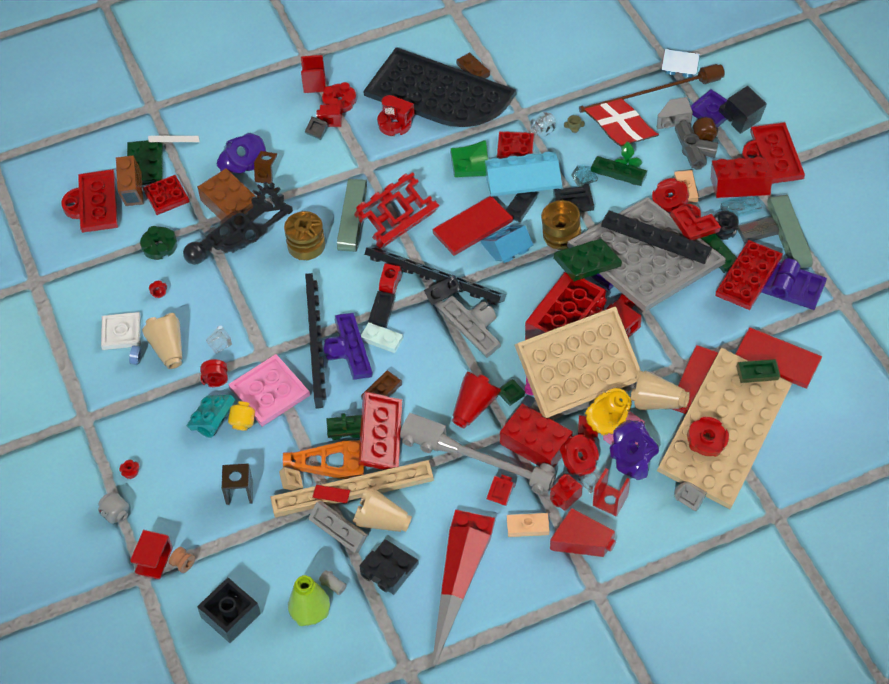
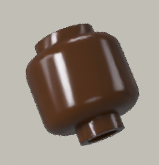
[693,117,717,142]

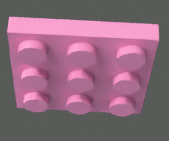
[228,354,310,427]

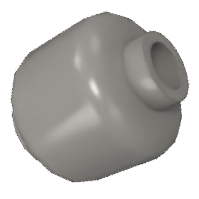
[98,493,129,524]

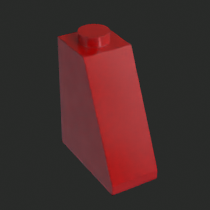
[550,508,616,557]

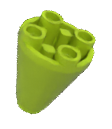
[288,575,330,626]

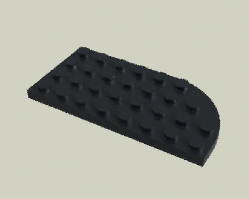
[363,47,516,127]

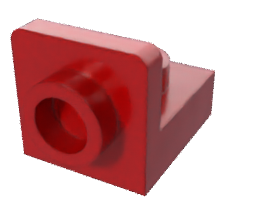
[486,474,516,506]

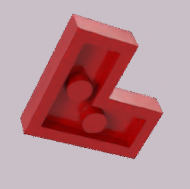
[670,205,721,240]

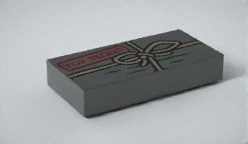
[737,217,779,243]

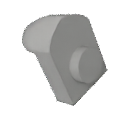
[674,482,707,511]

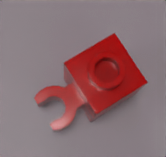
[550,474,582,511]

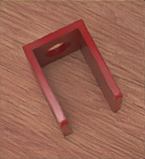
[301,55,326,93]
[593,468,630,517]
[130,530,173,579]

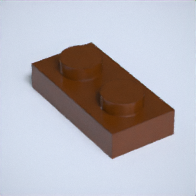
[456,52,490,79]
[361,370,402,400]

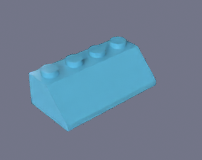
[485,152,562,197]

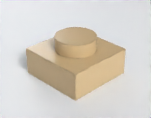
[279,467,303,491]

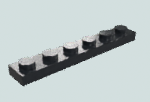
[601,210,712,264]

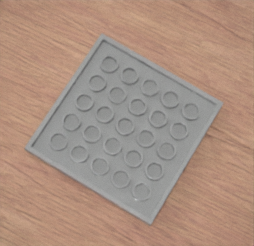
[567,197,726,312]

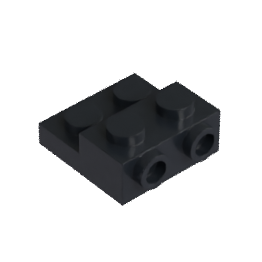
[359,539,419,595]

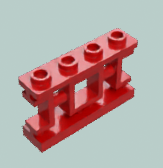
[354,172,440,249]

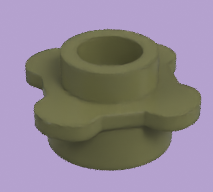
[564,115,585,133]

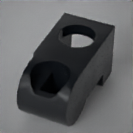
[424,275,462,306]

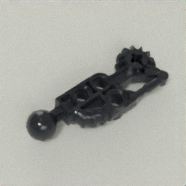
[183,182,293,265]

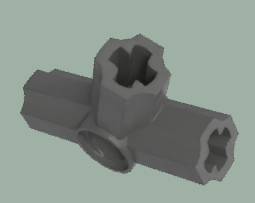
[675,121,718,170]

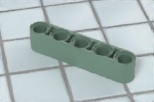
[337,179,367,252]
[767,195,813,269]

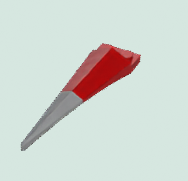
[432,509,495,668]

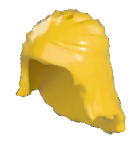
[585,388,632,435]

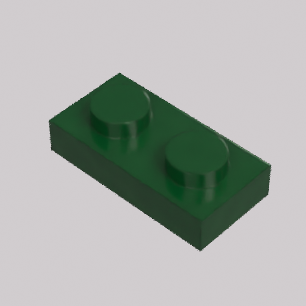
[736,359,780,383]

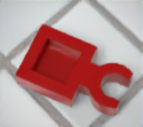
[578,415,598,443]

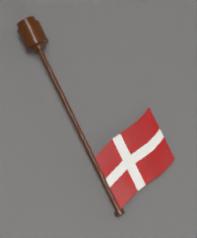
[579,64,725,147]

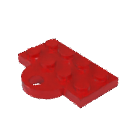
[742,122,805,184]
[61,169,118,233]

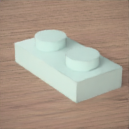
[361,323,403,353]

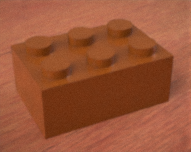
[197,169,256,224]

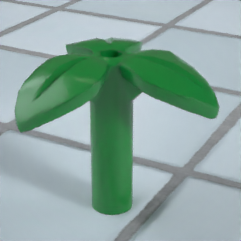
[614,142,642,167]

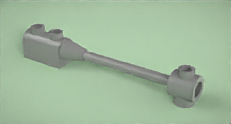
[400,413,556,495]

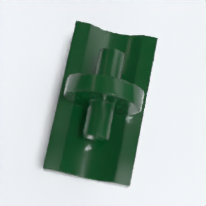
[326,413,362,440]

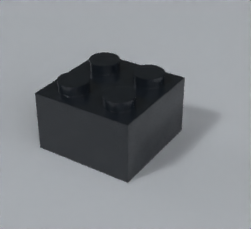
[197,578,261,643]

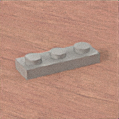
[308,501,367,553]

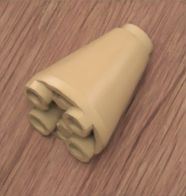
[142,313,182,369]
[631,371,689,410]
[352,487,412,532]

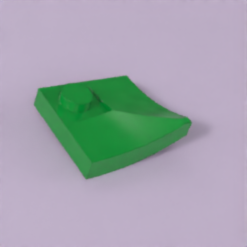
[450,140,488,177]

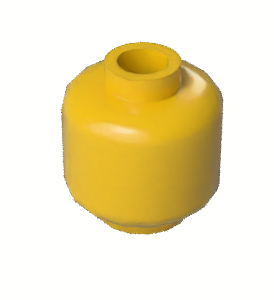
[228,401,255,431]

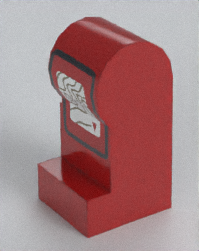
[382,95,415,126]

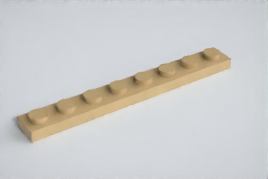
[270,460,434,518]

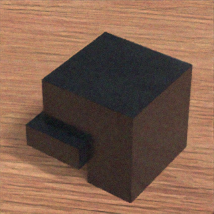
[718,86,767,134]

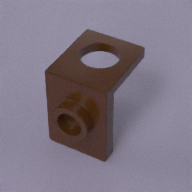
[254,151,277,184]

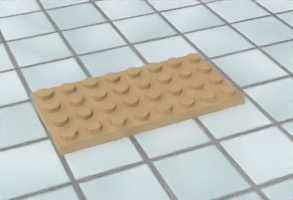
[657,347,792,509]

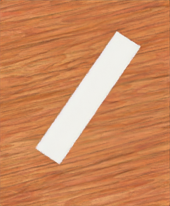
[148,136,200,142]

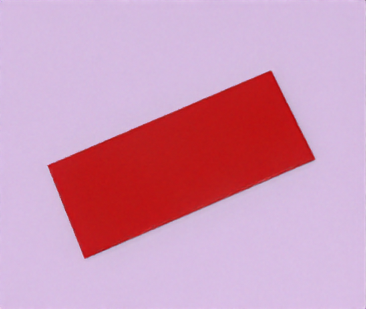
[312,485,351,503]

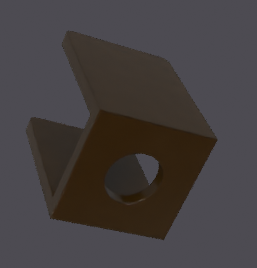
[221,463,253,505]

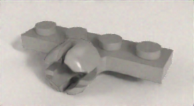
[438,296,501,358]

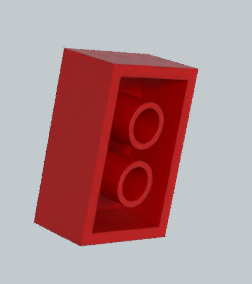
[710,157,772,198]
[500,403,573,467]

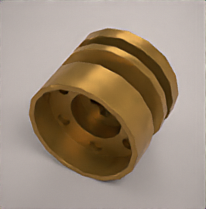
[541,200,581,250]
[284,211,325,260]

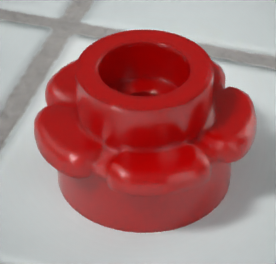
[149,280,167,298]
[119,460,139,479]

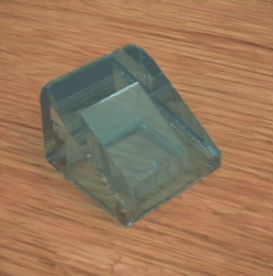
[571,165,598,186]

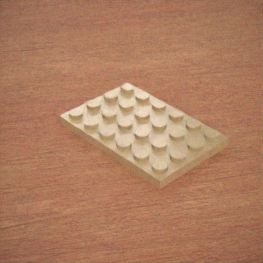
[514,306,641,418]

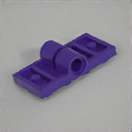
[761,258,827,310]

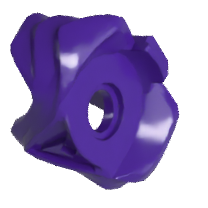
[217,133,266,173]
[610,420,659,480]

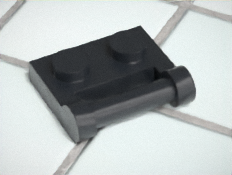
[553,184,594,212]

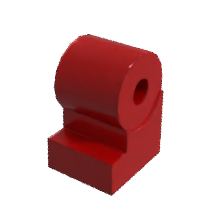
[379,263,402,294]

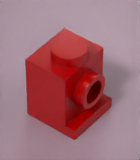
[316,102,342,127]

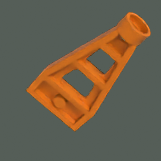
[283,440,364,479]

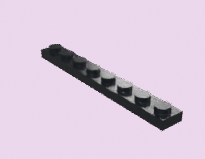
[364,246,506,305]
[305,273,327,409]

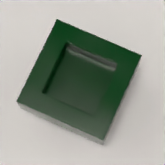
[499,379,525,406]

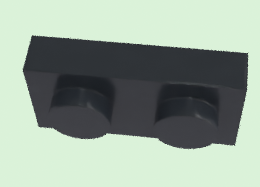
[506,192,537,223]

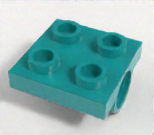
[186,395,235,438]

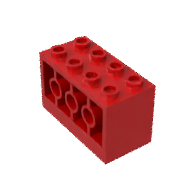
[525,272,607,340]

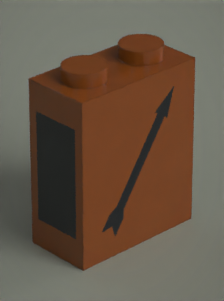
[116,156,143,206]

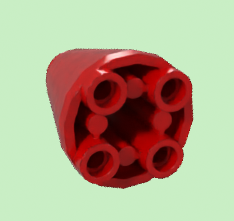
[452,371,501,429]

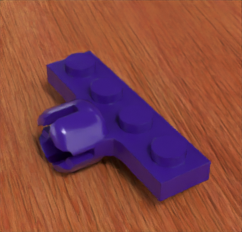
[324,313,373,380]

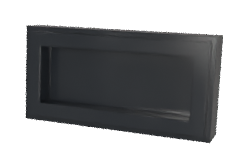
[368,291,396,328]

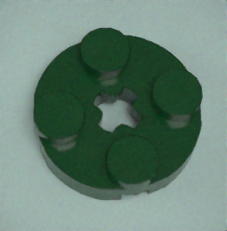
[140,226,177,260]

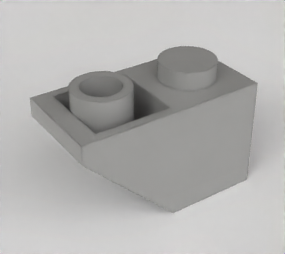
[656,97,693,130]

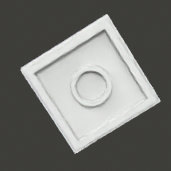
[101,312,140,350]

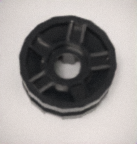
[714,211,739,240]

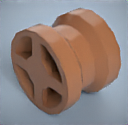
[169,547,195,573]

